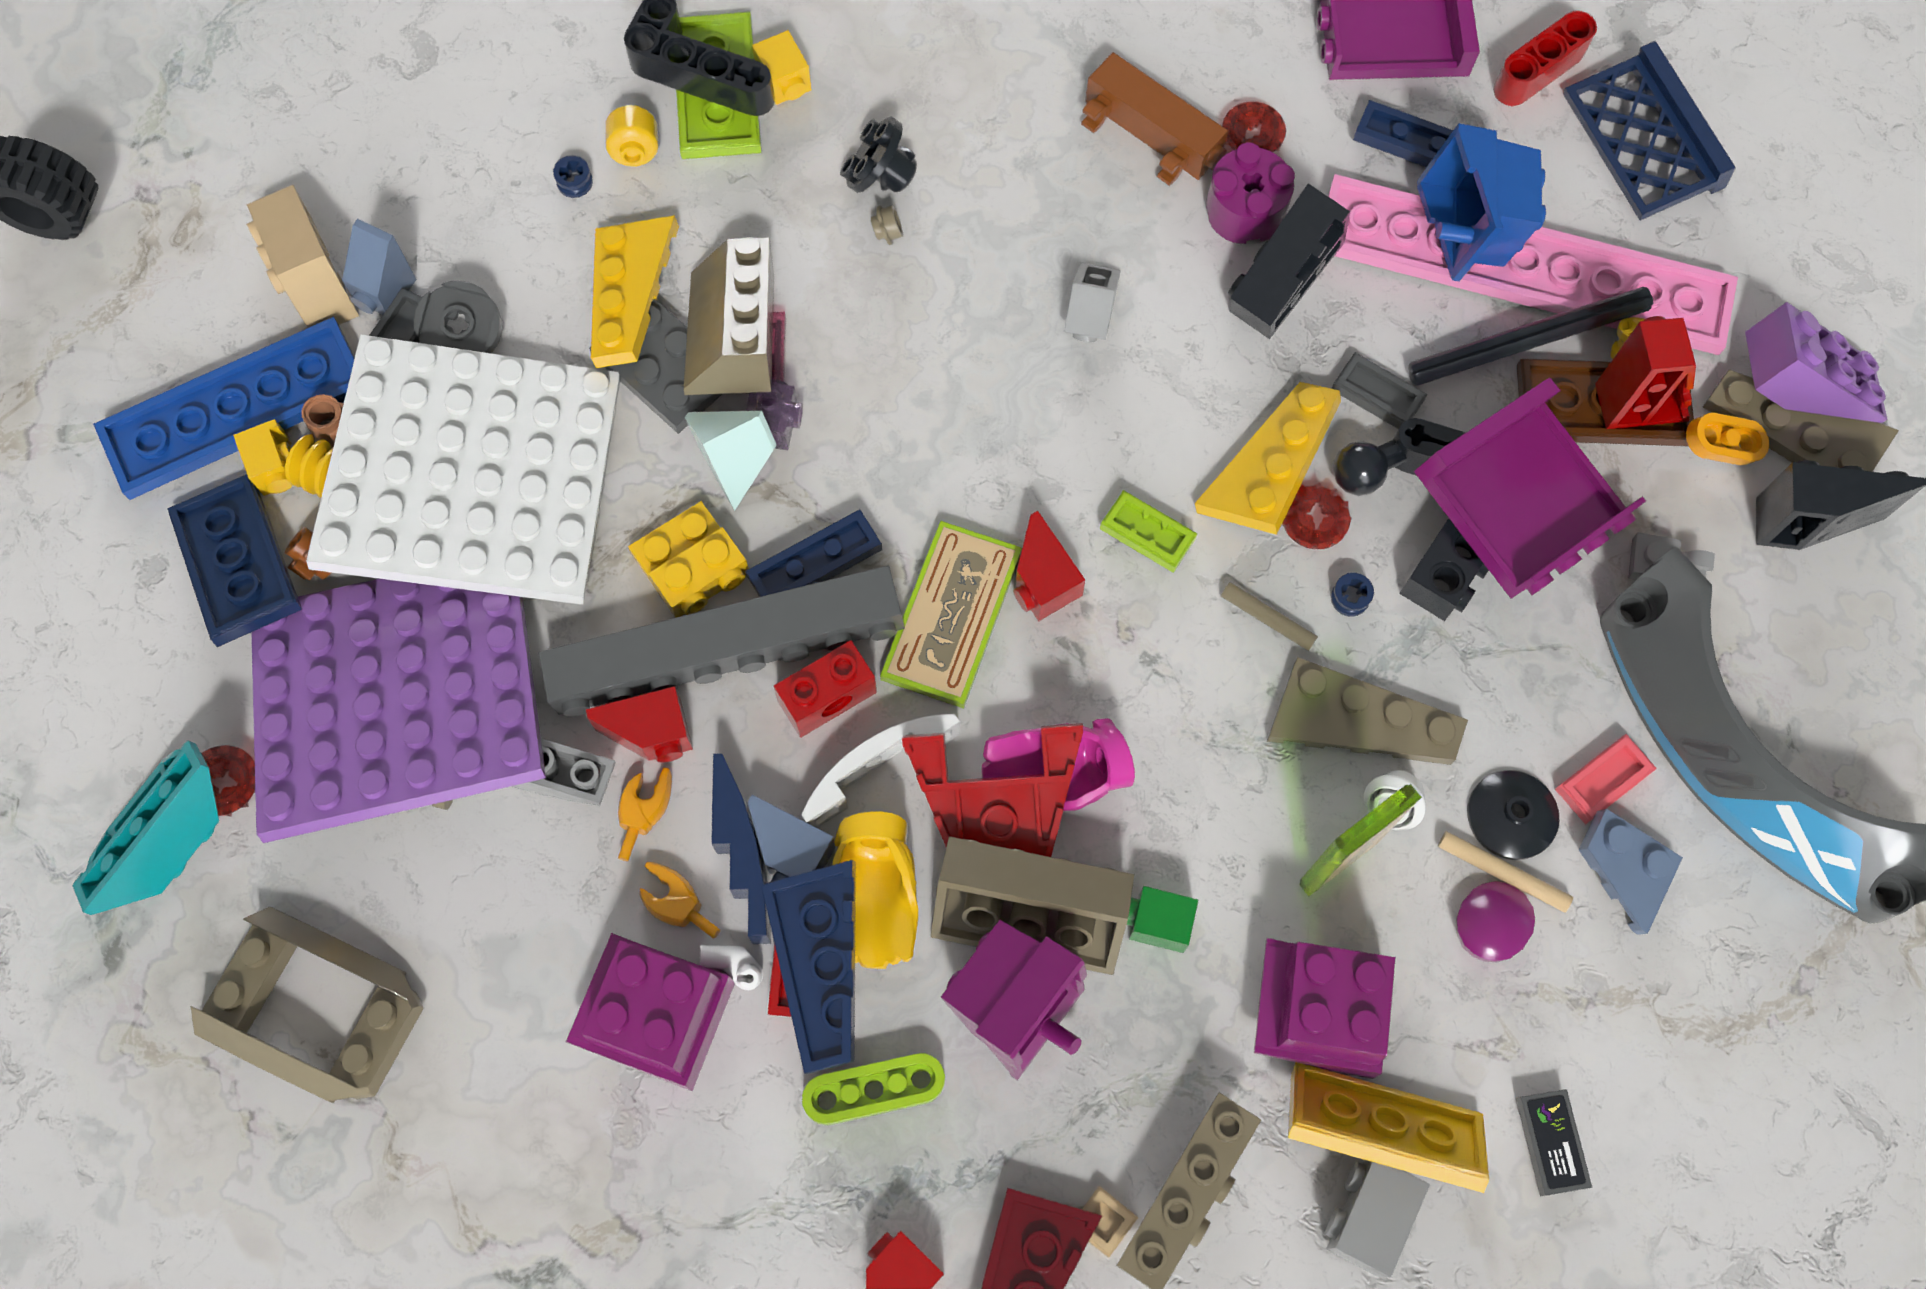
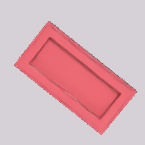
[1555,734,1657,825]

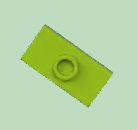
[1100,490,1197,573]

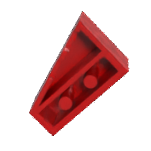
[1595,316,1696,429]

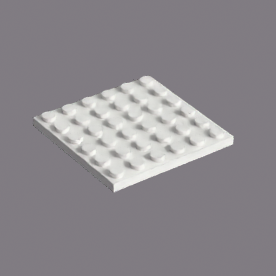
[306,334,620,605]

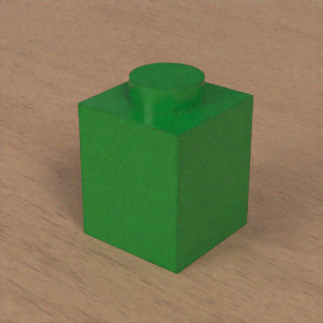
[1127,886,1199,953]

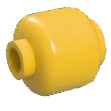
[605,105,658,167]

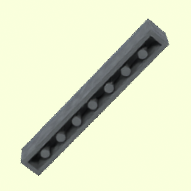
[538,565,905,716]

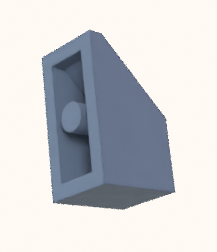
[342,218,417,315]
[747,795,836,882]

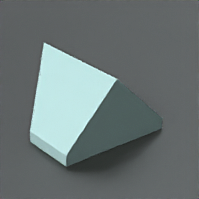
[685,411,777,511]

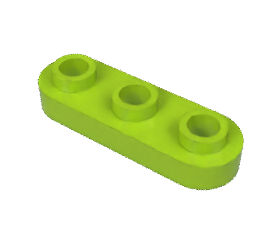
[802,1053,945,1125]

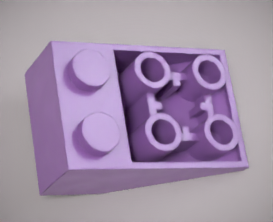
[1745,302,1888,423]

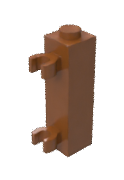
[1081,52,1228,186]

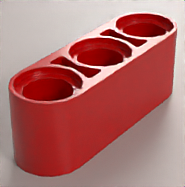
[1493,11,1597,106]

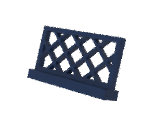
[1563,40,1736,221]

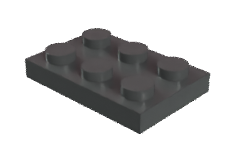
[589,300,722,434]

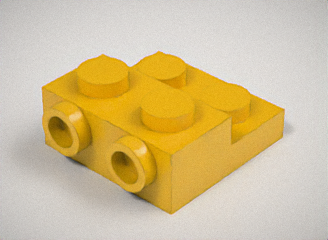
[628,501,749,618]

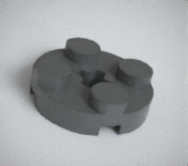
[414,281,502,353]

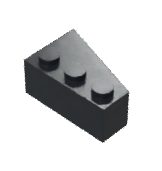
[1228,183,1350,339]

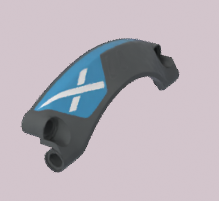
[1600,546,1926,923]

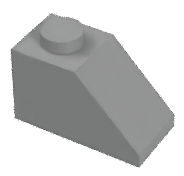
[1064,263,1121,342]

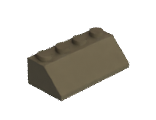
[684,237,774,395]
[931,837,1135,975]

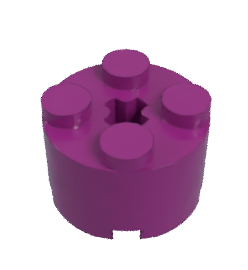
[1206,143,1295,244]

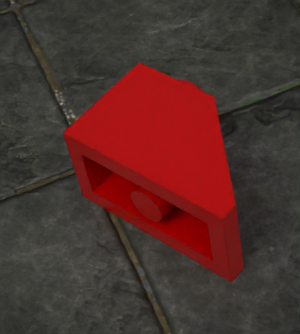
[1013,511,1086,621]
[586,686,693,762]
[866,1231,944,1289]

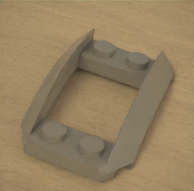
[190,906,424,1103]

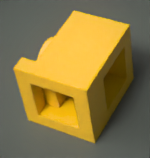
[233,419,293,496]

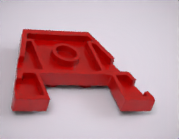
[902,723,1083,857]

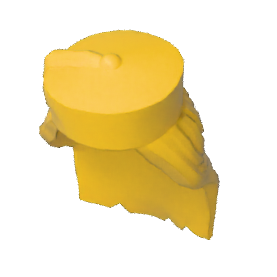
[832,811,919,969]

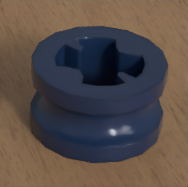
[553,155,593,198]
[1331,573,1374,617]

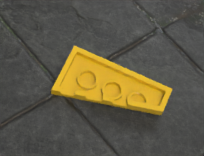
[591,215,679,368]
[1194,381,1341,535]

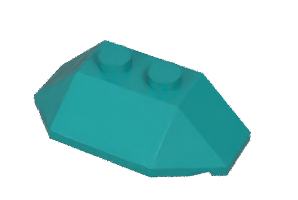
[72,740,219,915]

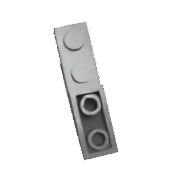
[511,738,616,806]

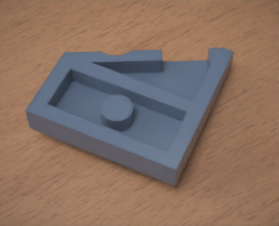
[1579,809,1683,935]

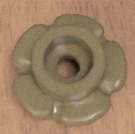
[871,205,903,245]

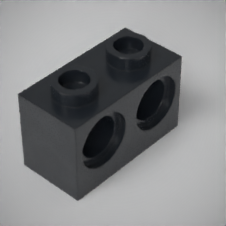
[1399,518,1489,621]

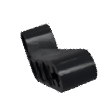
[624,0,775,116]

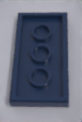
[167,474,302,647]

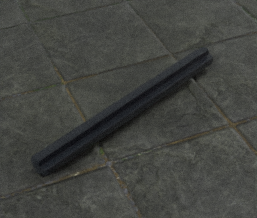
[1408,287,1654,386]

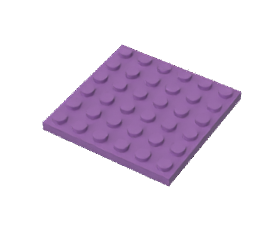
[251,579,546,843]

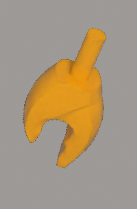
[618,767,672,862]
[639,862,720,939]

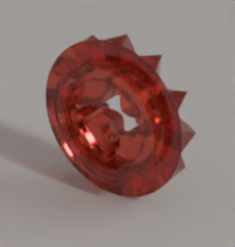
[1222,102,1286,152]
[1282,482,1352,549]
[201,745,255,817]

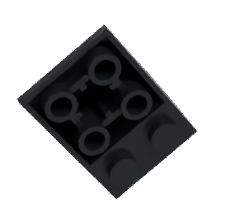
[1756,460,1926,550]

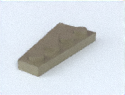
[1703,369,1899,472]
[1267,657,1468,765]

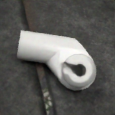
[699,945,763,990]

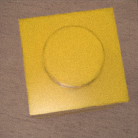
[752,30,811,105]

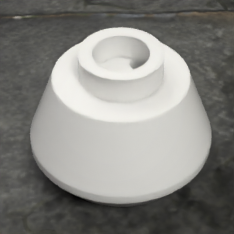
[1364,770,1426,830]

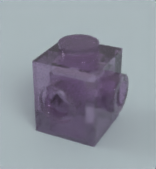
[746,379,803,450]

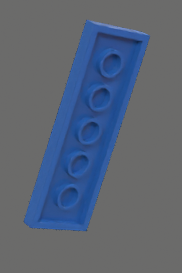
[93,317,355,500]

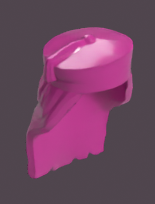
[981,718,1135,811]

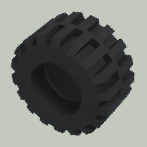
[0,136,99,240]

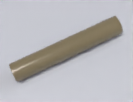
[1221,582,1318,651]

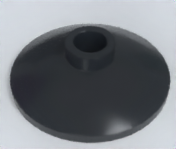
[1467,770,1560,860]

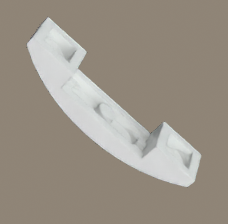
[802,714,960,828]

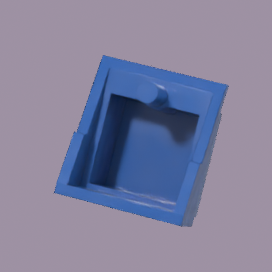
[1417,123,1546,282]

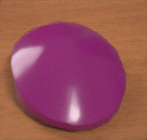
[1457,881,1535,962]

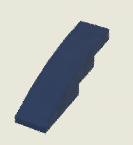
[711,753,771,944]

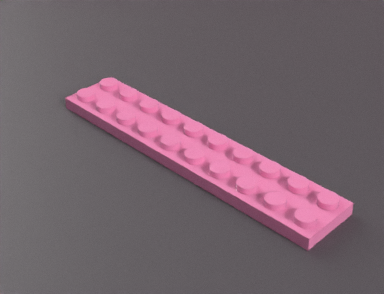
[1328,174,1738,355]

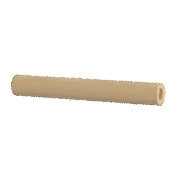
[1438,831,1573,913]

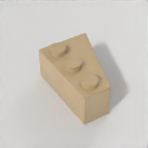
[247,185,359,328]

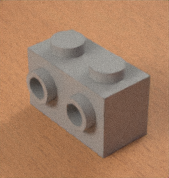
[1325,1160,1430,1278]

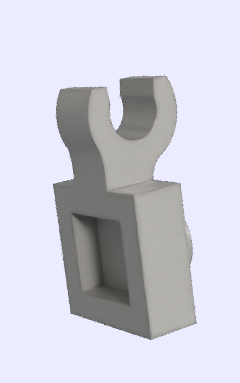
[1628,532,1715,579]

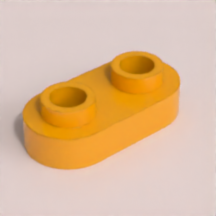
[1686,413,1769,465]

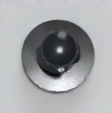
[840,117,917,193]

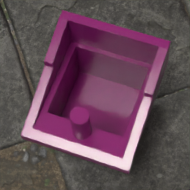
[941,920,1087,1081]
[566,933,735,1091]
[1253,938,1396,1079]

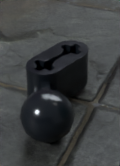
[1333,418,1465,496]

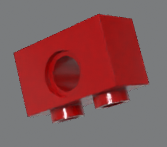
[773,640,877,738]

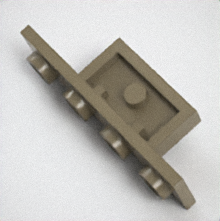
[1116,1092,1261,1289]

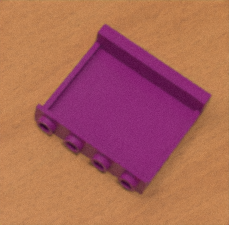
[1317,0,1480,80]
[1414,377,1646,599]

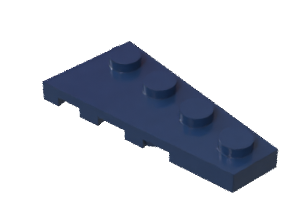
[761,860,856,1074]

